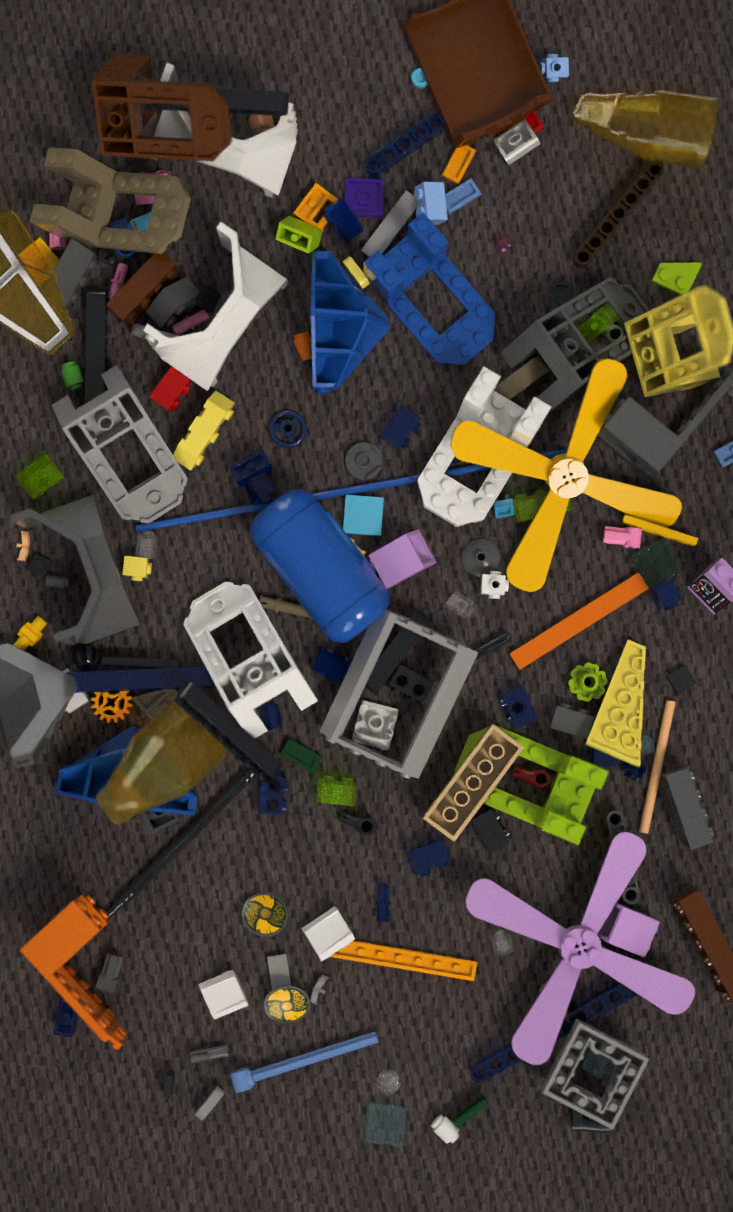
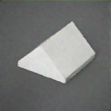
[493,119,541,165]

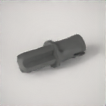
[189,1044,229,1063]

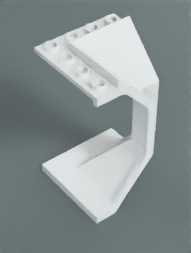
[152,63,298,197]
[143,222,288,391]

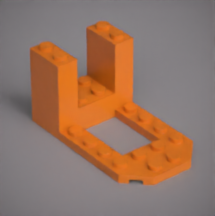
[20,893,127,1050]

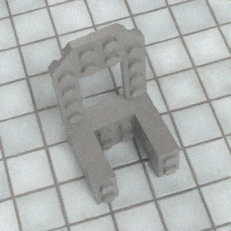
[52,365,188,524]

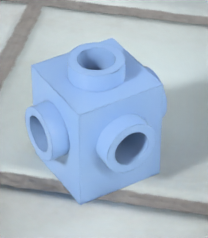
[539,54,569,82]

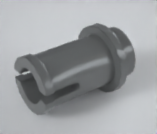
[45,574,71,590]

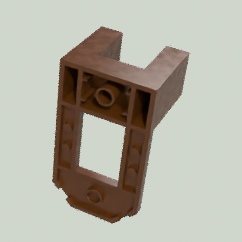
[92,53,233,162]

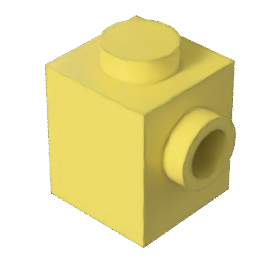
[122,556,152,581]

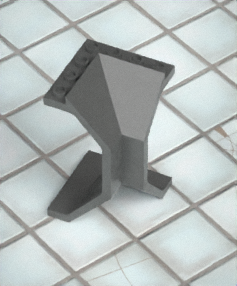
[11,495,140,646]

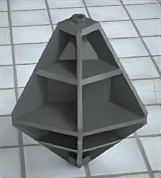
[0,643,77,769]

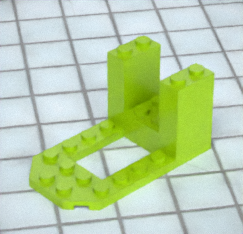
[454,725,609,845]

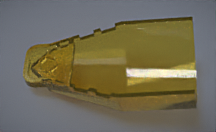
[573,90,718,169]
[97,702,227,824]

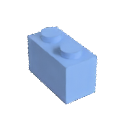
[414,182,448,225]

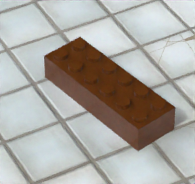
[672,887,733,1004]

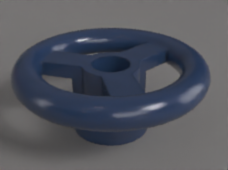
[269,410,307,448]

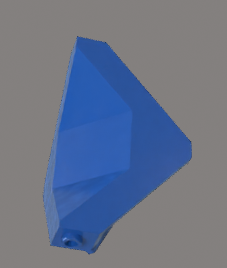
[311,251,389,394]
[54,726,199,815]

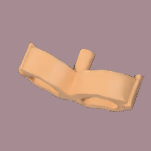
[17,531,30,561]

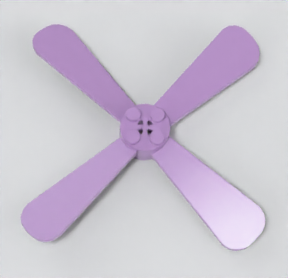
[466,832,695,1065]

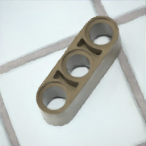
[495,355,550,400]

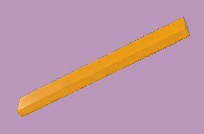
[331,940,477,981]

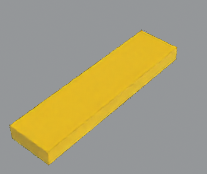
[621,515,698,546]

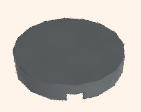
[345,442,383,480]

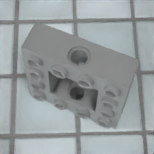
[541,1018,649,1130]

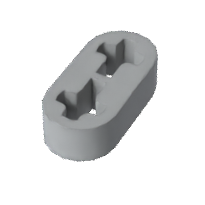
[195,1086,225,1121]

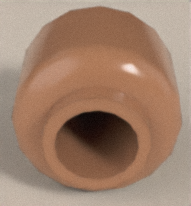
[248,115,275,136]

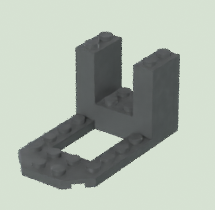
[501,277,650,413]
[596,367,733,481]

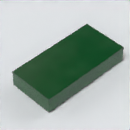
[280,737,322,773]
[453,1096,488,1128]

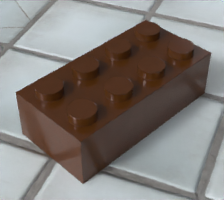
[106,253,179,327]

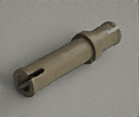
[259,595,311,618]

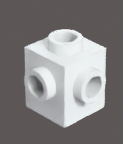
[480,571,509,599]

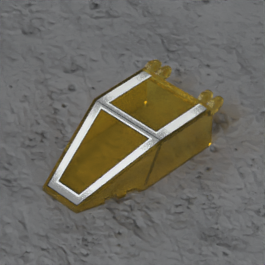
[0,211,75,356]

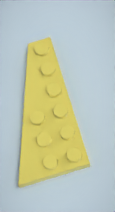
[585,640,646,767]

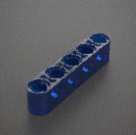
[365,113,444,178]

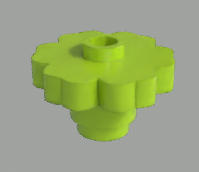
[568,663,608,702]

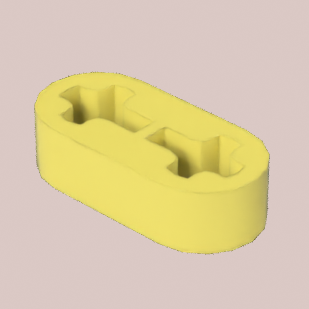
[342,256,370,290]

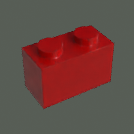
[149,366,192,413]

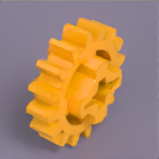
[91,681,133,723]

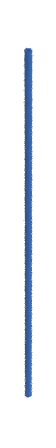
[135,448,568,532]

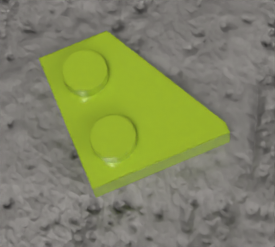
[652,263,702,295]

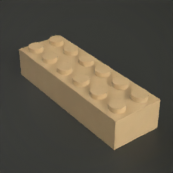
[423,724,524,842]

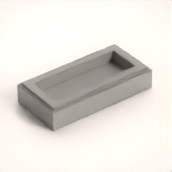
[267,953,291,990]

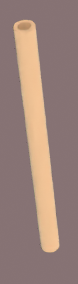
[639,700,676,834]

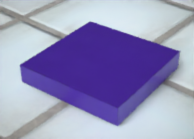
[344,178,384,218]

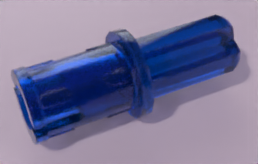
[376,883,391,922]

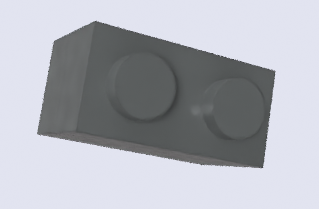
[549,703,594,739]

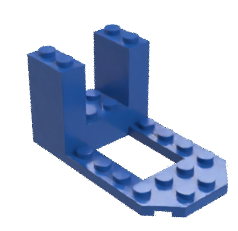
[363,212,495,365]

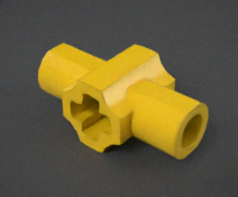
[13,616,48,651]

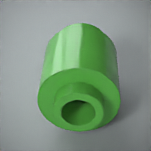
[61,361,85,391]

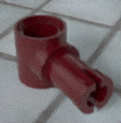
[512,765,551,789]

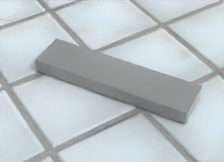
[361,190,417,257]

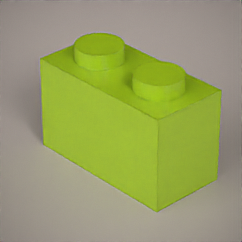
[275,216,323,254]

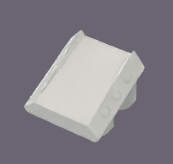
[352,700,399,750]
[301,906,355,962]
[199,970,249,1020]

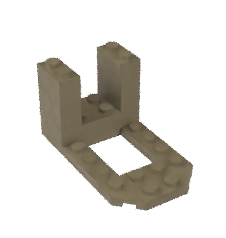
[30,148,191,254]

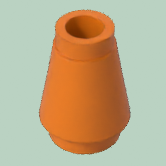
[293,332,312,361]

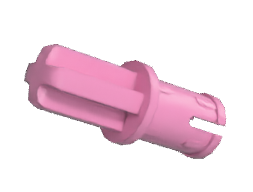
[107,263,128,300]
[171,310,209,335]

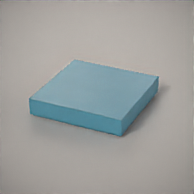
[343,495,384,536]

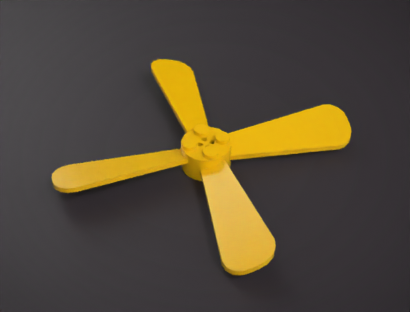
[450,359,682,592]

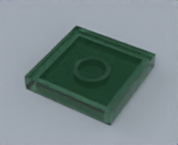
[630,537,682,588]

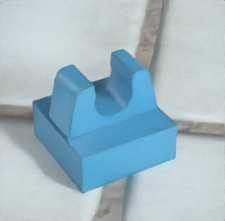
[494,495,514,519]

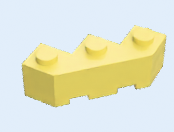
[173,391,235,470]

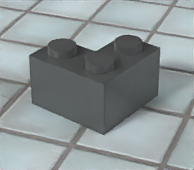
[146,277,200,328]

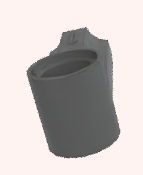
[96,952,124,994]

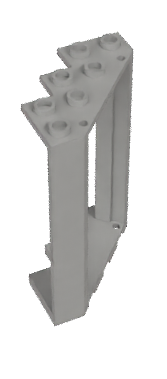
[319,610,478,779]

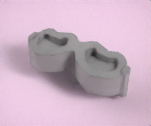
[310,974,330,1005]

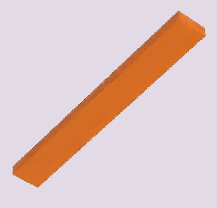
[509,572,649,670]

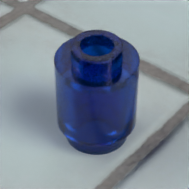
[260,701,283,730]

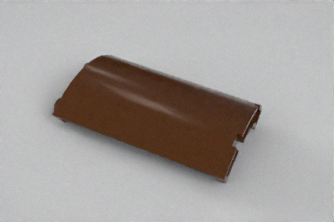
[403,0,553,149]

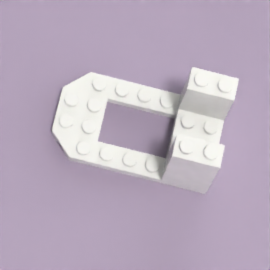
[417,367,551,527]
[183,582,318,739]

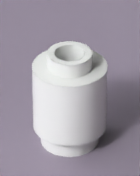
[431,1114,460,1144]

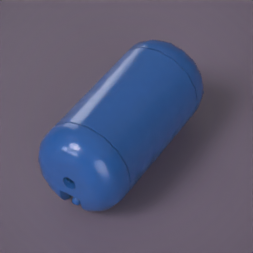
[250,489,390,643]

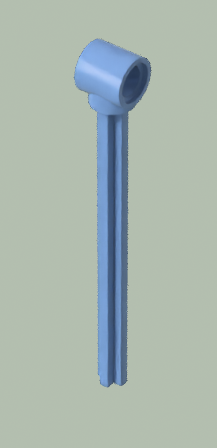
[230,1031,378,1093]

